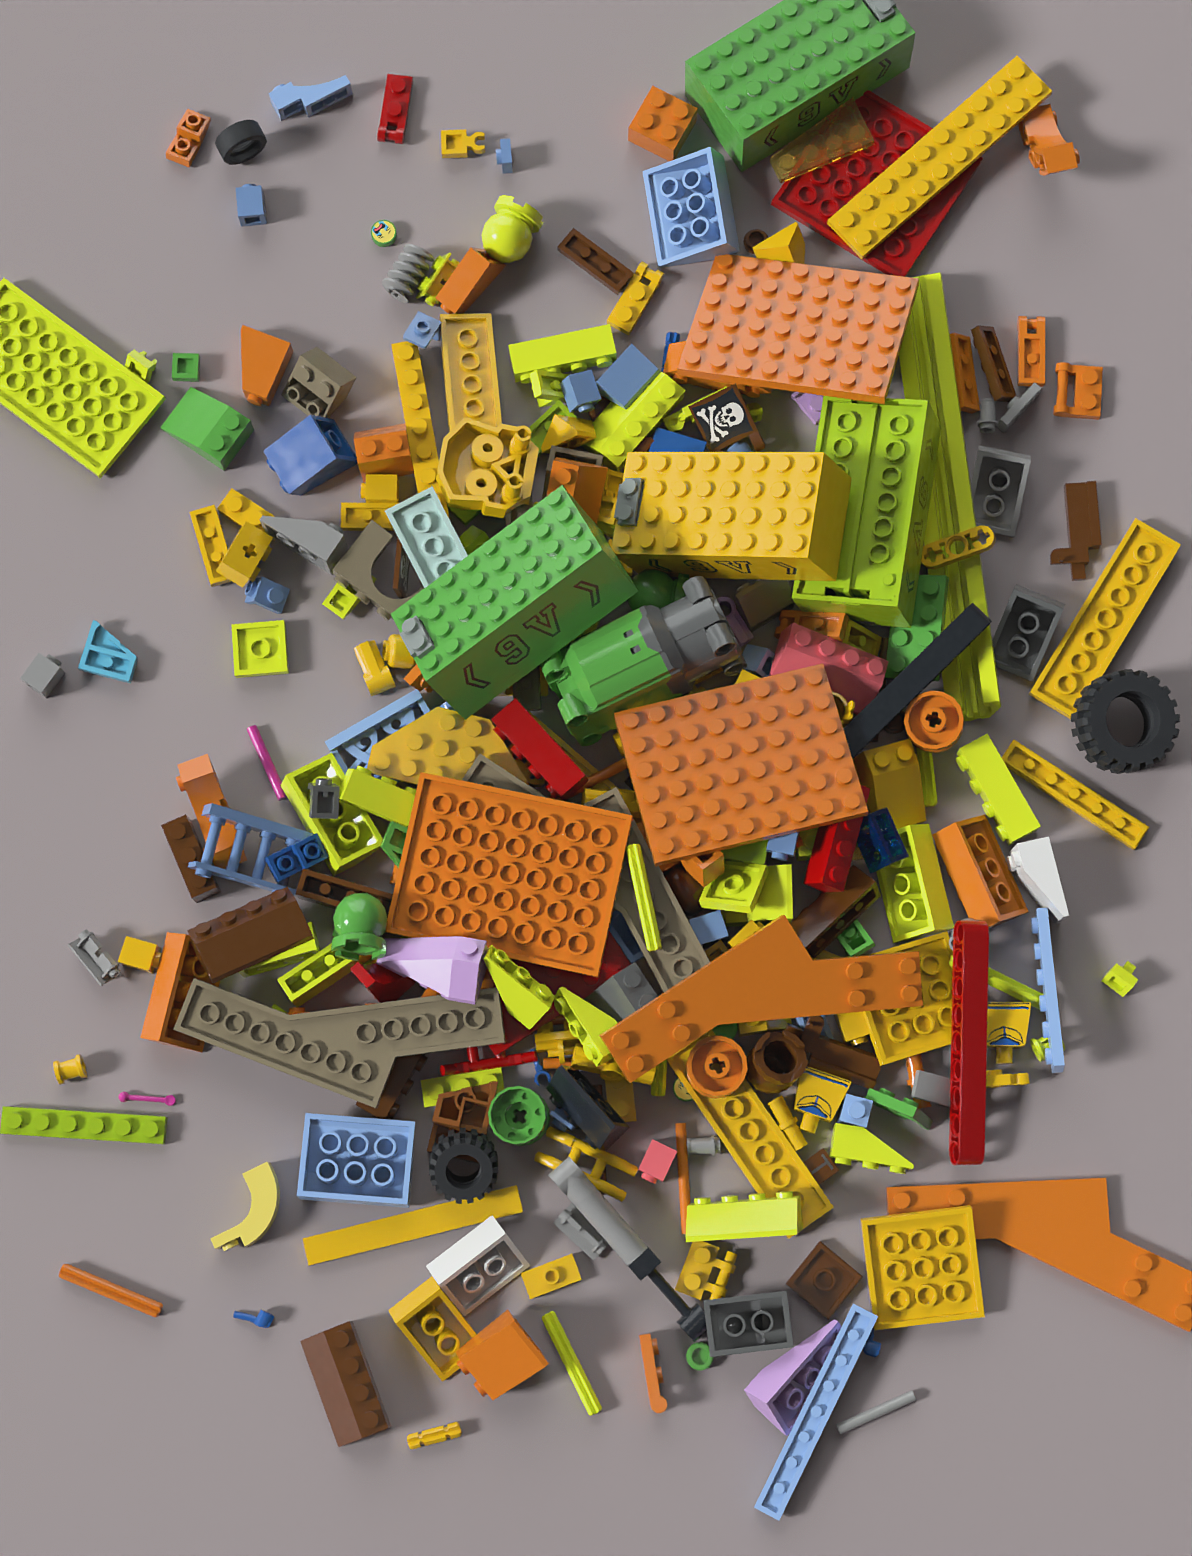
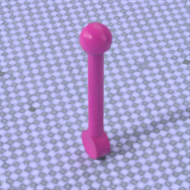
[118,1091,176,1106]

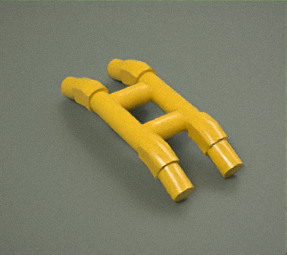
[534,1126,638,1202]

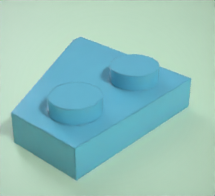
[78,620,138,684]

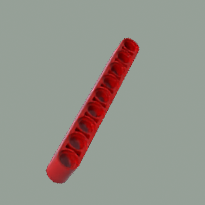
[949,920,989,1165]

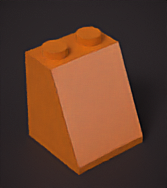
[354,423,414,483]
[456,1309,549,1400]

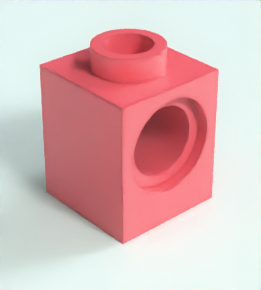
[638,1139,677,1184]

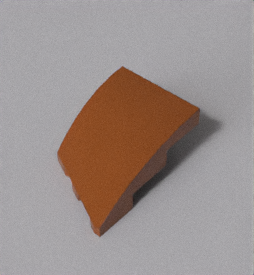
[427,1081,498,1164]

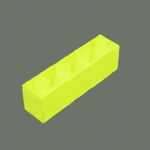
[508,324,617,384]
[956,733,1041,845]
[339,766,416,828]
[277,943,372,1007]

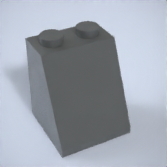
[584,962,658,1023]

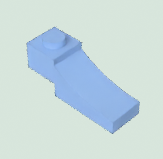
[269,75,353,121]

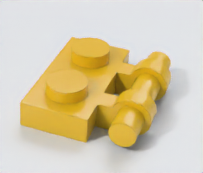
[674,1241,737,1300]

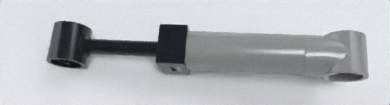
[548,1157,707,1342]

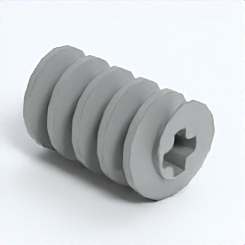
[382,244,434,303]

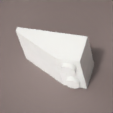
[1007,836,1069,924]

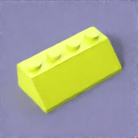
[581,372,686,472]
[281,753,383,876]
[869,824,954,943]
[686,1191,803,1242]

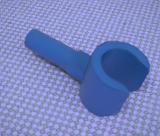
[530,1048,551,1086]
[233,1309,274,1328]
[863,1328,881,1357]

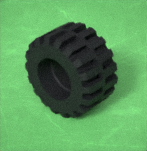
[429,1127,498,1204]

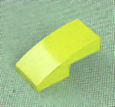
[322,575,377,620]

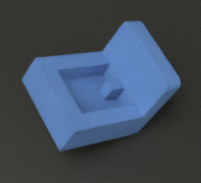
[245,577,290,614]

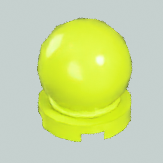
[481,195,544,263]

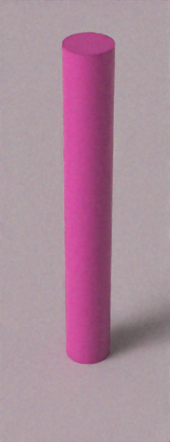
[246,725,287,801]

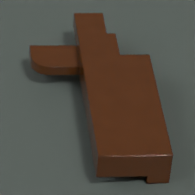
[1050,481,1102,581]
[785,1015,882,1089]

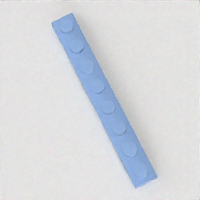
[754,1303,878,1521]

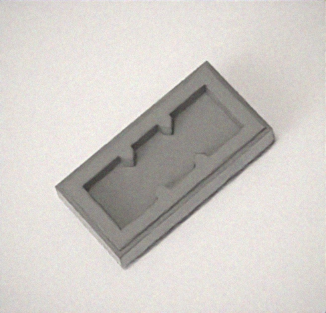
[997,382,1041,433]

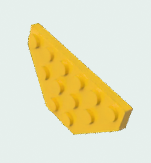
[367,707,529,785]

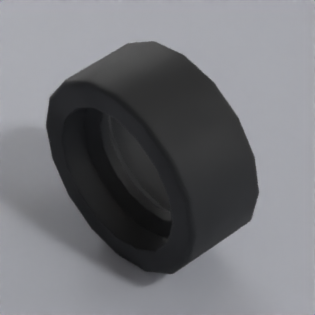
[215,120,267,165]

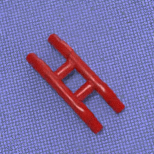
[440,1033,537,1076]

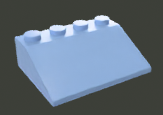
[643,147,740,268]
[297,1113,416,1208]

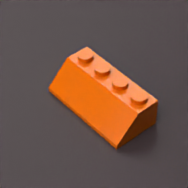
[546,457,608,525]
[932,814,1029,929]
[140,932,220,1053]

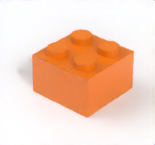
[628,85,698,162]

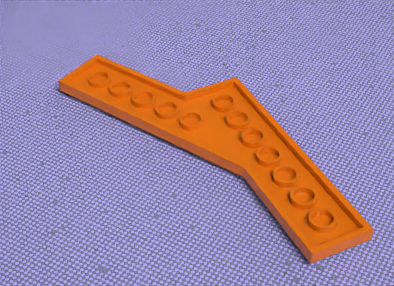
[599,915,923,1083]
[886,1178,1192,1332]

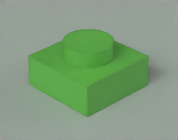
[172,353,200,382]

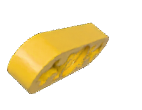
[921,525,996,570]

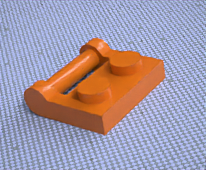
[1053,362,1103,420]

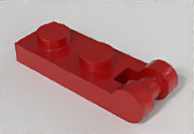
[377,74,413,144]

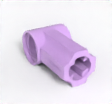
[717,596,754,647]

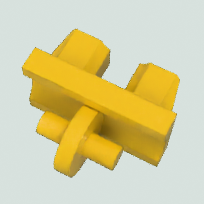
[535,1020,581,1064]

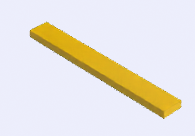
[302,1185,523,1266]

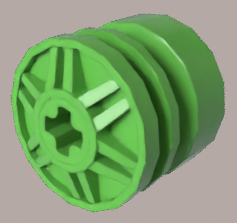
[488,1086,551,1146]

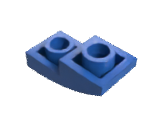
[265,833,328,882]

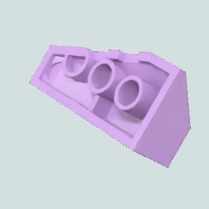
[377,936,488,1005]
[744,1319,841,1436]

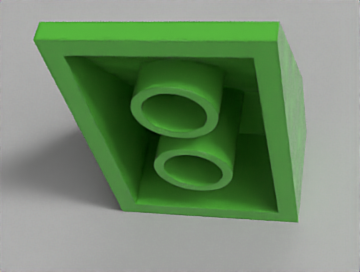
[160,387,254,471]

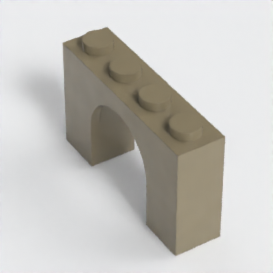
[333,520,424,628]

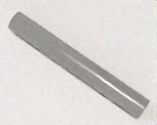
[836,1390,916,1435]

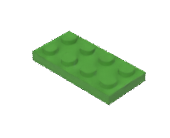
[885,575,949,682]

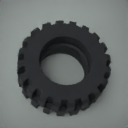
[1071,669,1180,774]

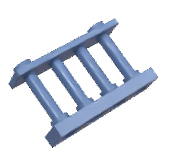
[188,803,313,896]

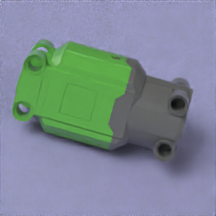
[540,576,747,746]

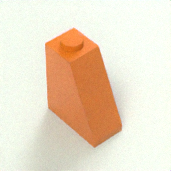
[436,247,506,314]
[241,325,293,407]

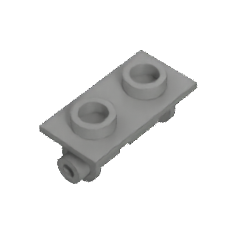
[68,929,120,986]
[553,1203,608,1261]

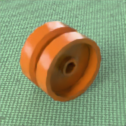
[904,691,964,753]
[686,1035,748,1099]

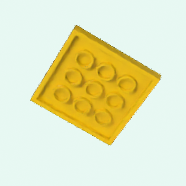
[863,931,953,1066]
[860,1205,985,1330]

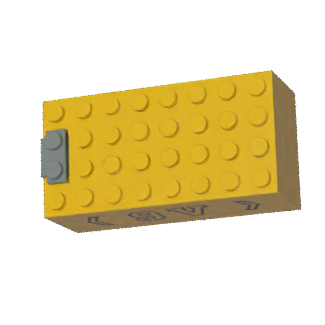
[611,452,852,581]

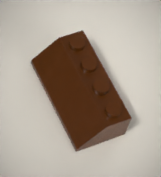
[187,887,314,983]
[300,1321,391,1447]

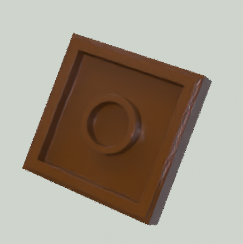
[785,1241,863,1320]

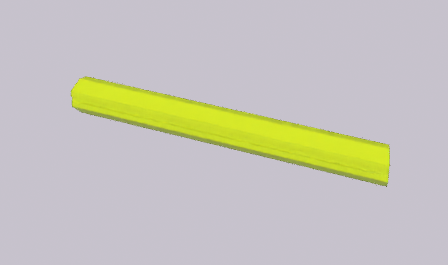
[899,272,1002,721]

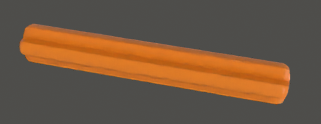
[59,1264,163,1317]

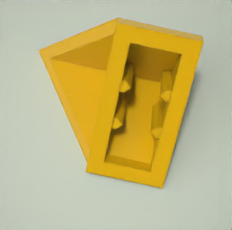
[752,222,805,264]
[541,414,596,454]

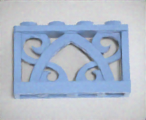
[325,689,430,784]

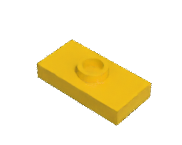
[521,1254,582,1299]

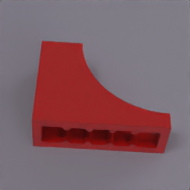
[350,962,417,1003]

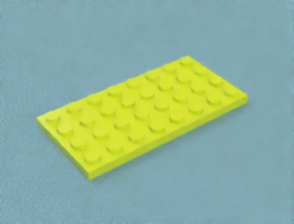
[0,278,166,479]

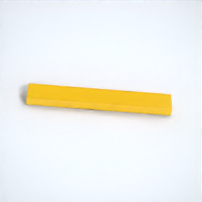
[1001,739,1149,850]

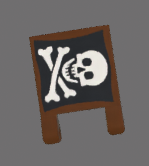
[688,383,765,452]
[393,528,410,599]

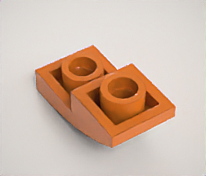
[166,109,211,167]

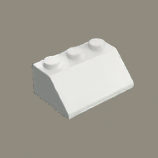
[426,1215,530,1317]

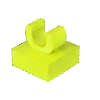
[125,349,157,383]
[1101,961,1138,997]

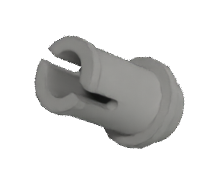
[977,398,998,433]
[687,1134,721,1156]

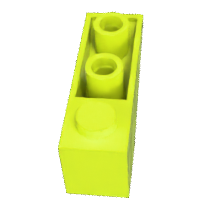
[483,945,555,1030]
[554,987,617,1067]
[829,1123,914,1174]

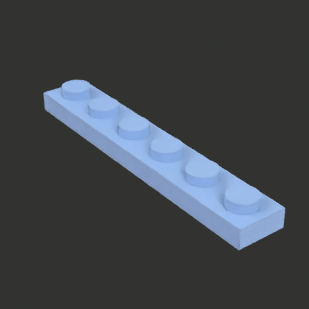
[1031,908,1065,1073]

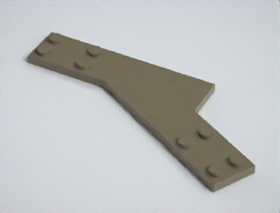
[462,754,710,992]
[173,978,506,1108]

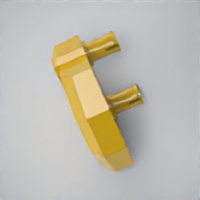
[436,417,539,518]

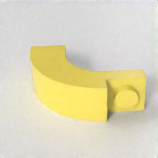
[210,1162,280,1251]

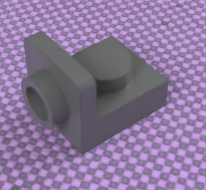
[308,778,340,819]

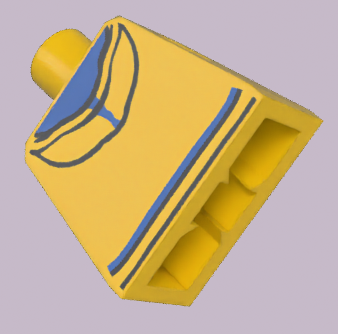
[987,1002,1031,1064]
[793,1066,851,1134]

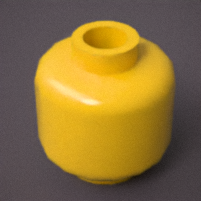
[382,634,416,669]

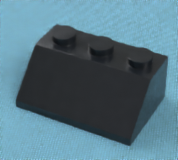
[546,1065,630,1150]

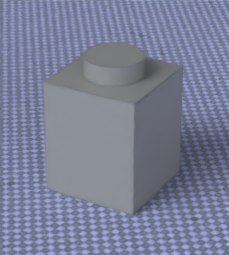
[20,653,65,698]

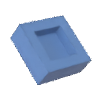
[496,139,513,174]

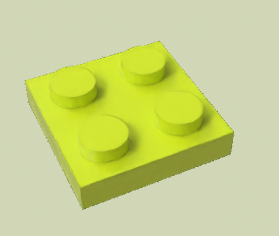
[231,620,289,678]
[699,860,769,914]

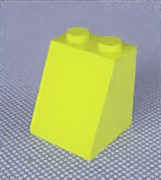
[720,864,793,927]

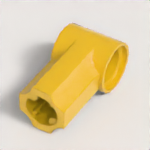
[354,640,396,697]

